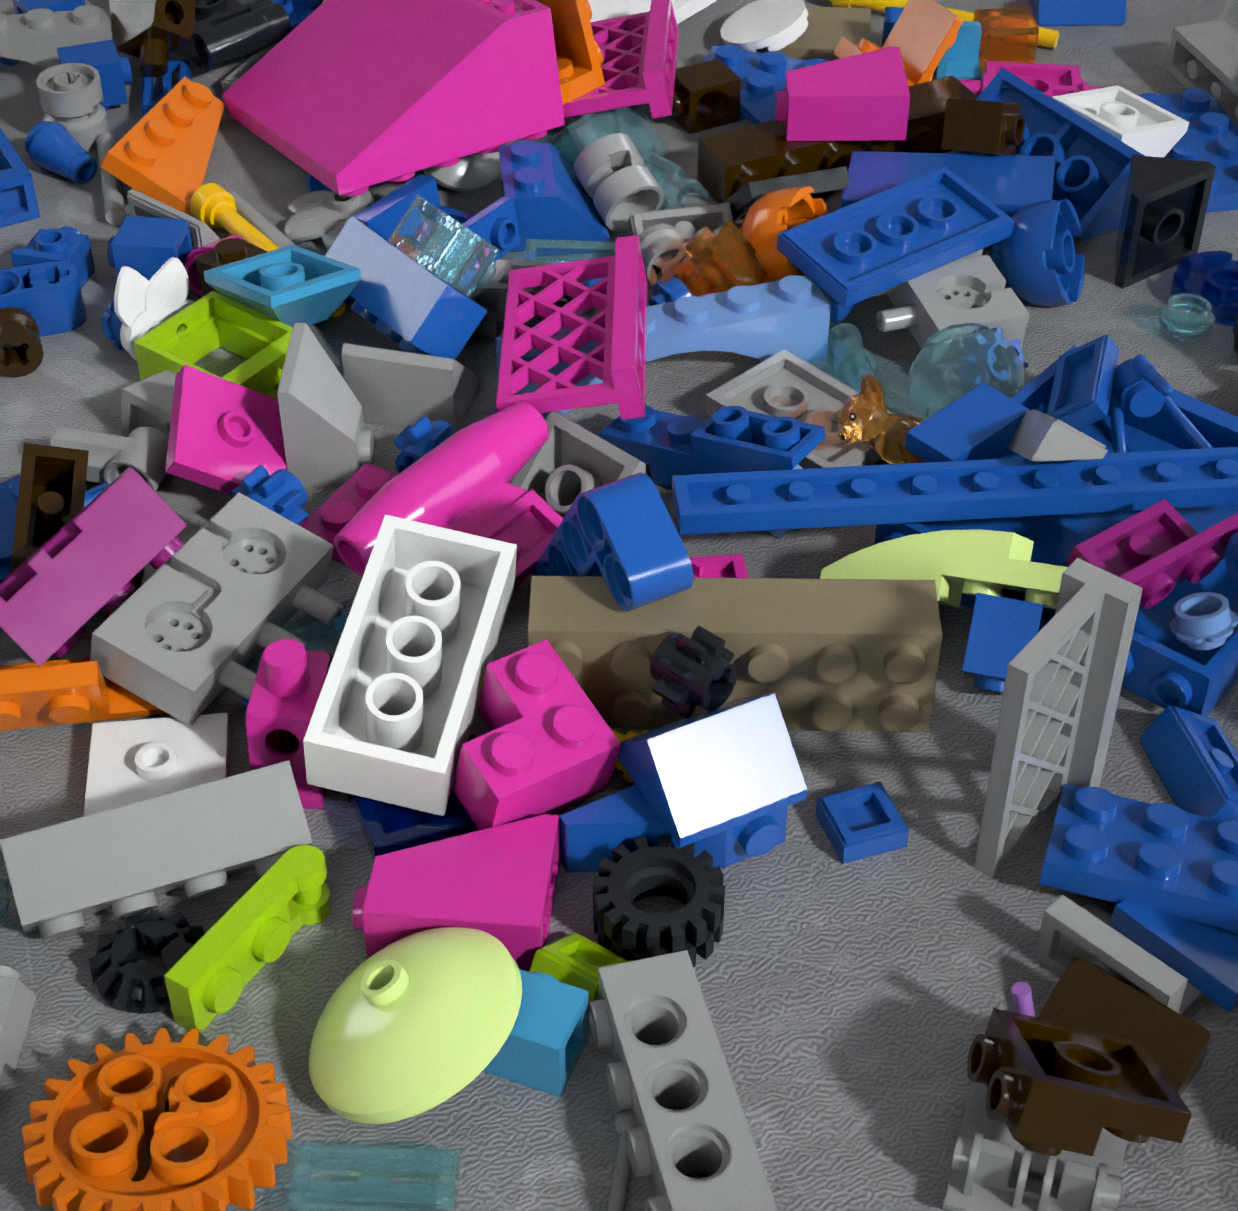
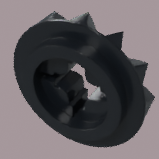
[89,908,205,1014]

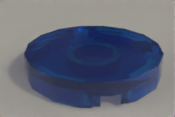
[1170,251,1238,326]

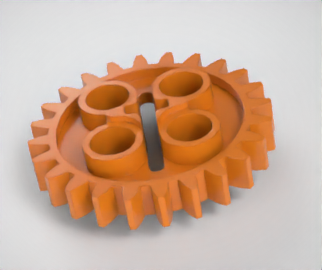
[22,1028,292,1211]

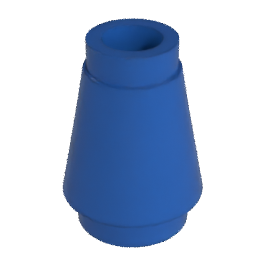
[25,121,97,185]

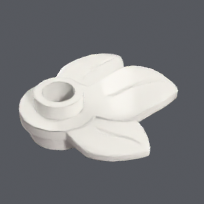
[114,257,195,361]

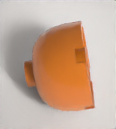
[736,186,828,284]

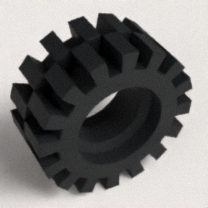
[593,835,725,967]

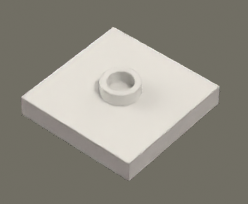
[83,713,231,817]

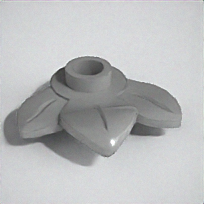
[283,190,374,251]

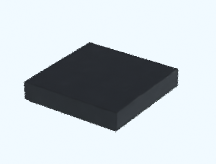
[722,166,850,222]

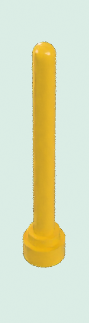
[190,183,346,317]

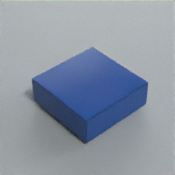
[815,782,909,864]

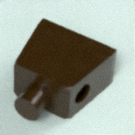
[109,0,196,77]

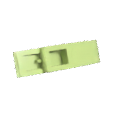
[820,529,1068,609]

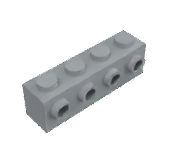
[0,760,313,940]

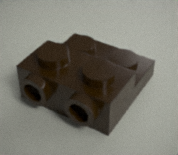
[967,1008,1192,1156]

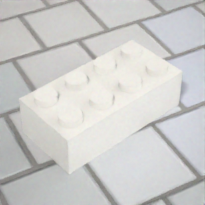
[303,514,517,816]

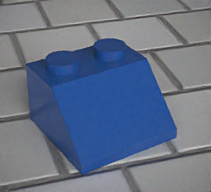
[499,141,610,252]

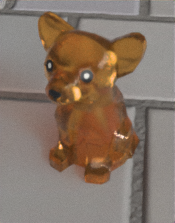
[836,374,927,464]

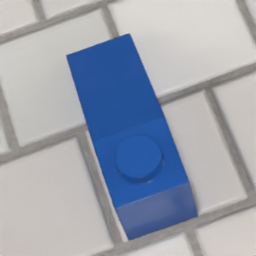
[559,785,788,873]

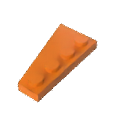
[100,77,225,216]

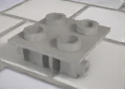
[943,1081,1126,1211]

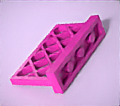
[563,0,679,119]
[496,235,647,420]

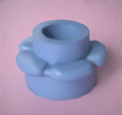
[1170,592,1238,650]

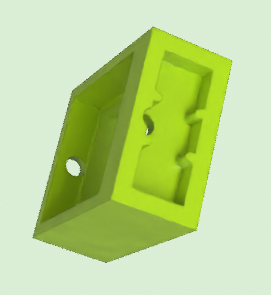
[134,291,293,399]

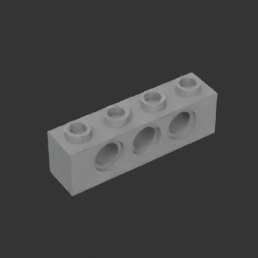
[589,950,778,1211]

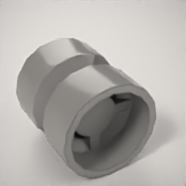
[36,63,110,152]
[574,133,664,232]

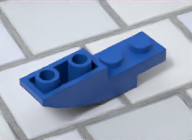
[599,405,826,488]

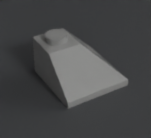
[277,323,375,488]

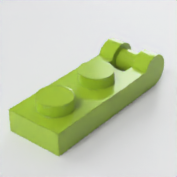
[164,845,332,1034]

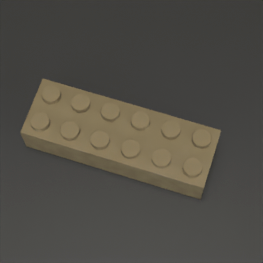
[528,576,942,732]

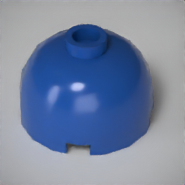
[992,199,1085,306]

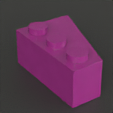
[0,467,187,666]

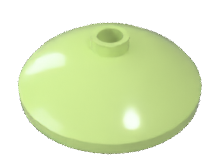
[308,927,522,1124]

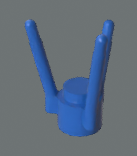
[1108,354,1213,453]

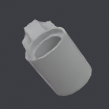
[51,426,169,491]

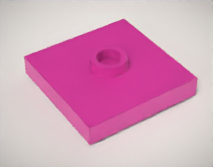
[165,365,287,495]

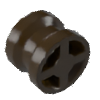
[0,307,44,378]

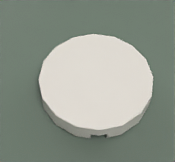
[720,0,809,52]

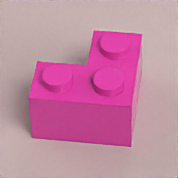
[453,639,621,831]

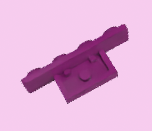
[1066,499,1238,609]

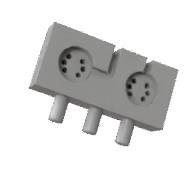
[872,249,1030,364]
[90,492,343,726]

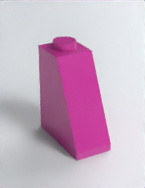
[775,47,910,141]
[352,814,560,972]

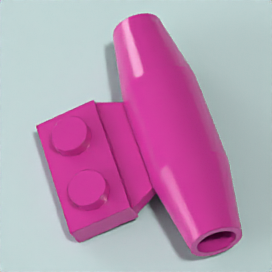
[334,401,563,588]

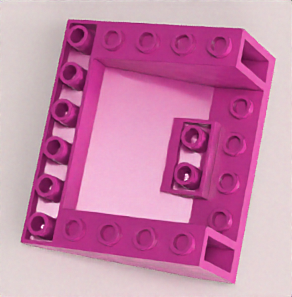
[222,0,565,196]

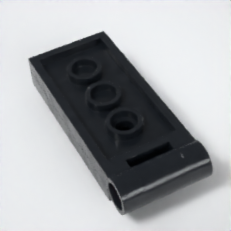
[177,0,292,69]

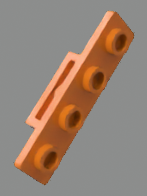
[0,657,168,731]

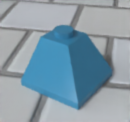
[204,244,361,328]

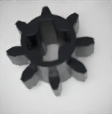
[650,626,737,719]

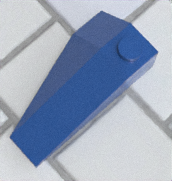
[976,67,1145,242]

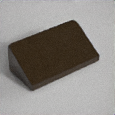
[1037,957,1211,1096]

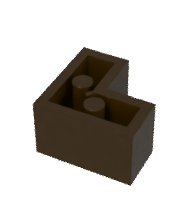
[10,443,145,601]

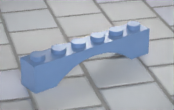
[495,275,831,418]

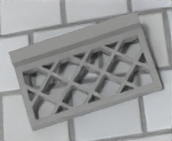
[974,558,1143,878]

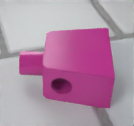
[246,639,333,809]

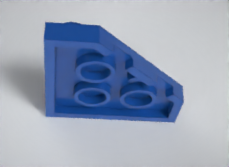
[703,44,828,125]

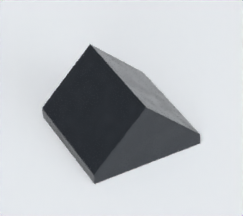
[1115,155,1216,289]

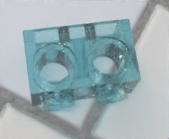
[388,195,500,297]

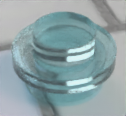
[1159,293,1215,342]

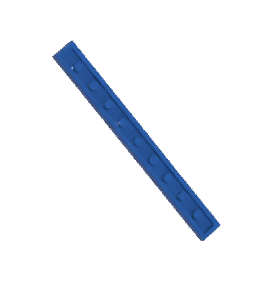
[672,447,1238,535]

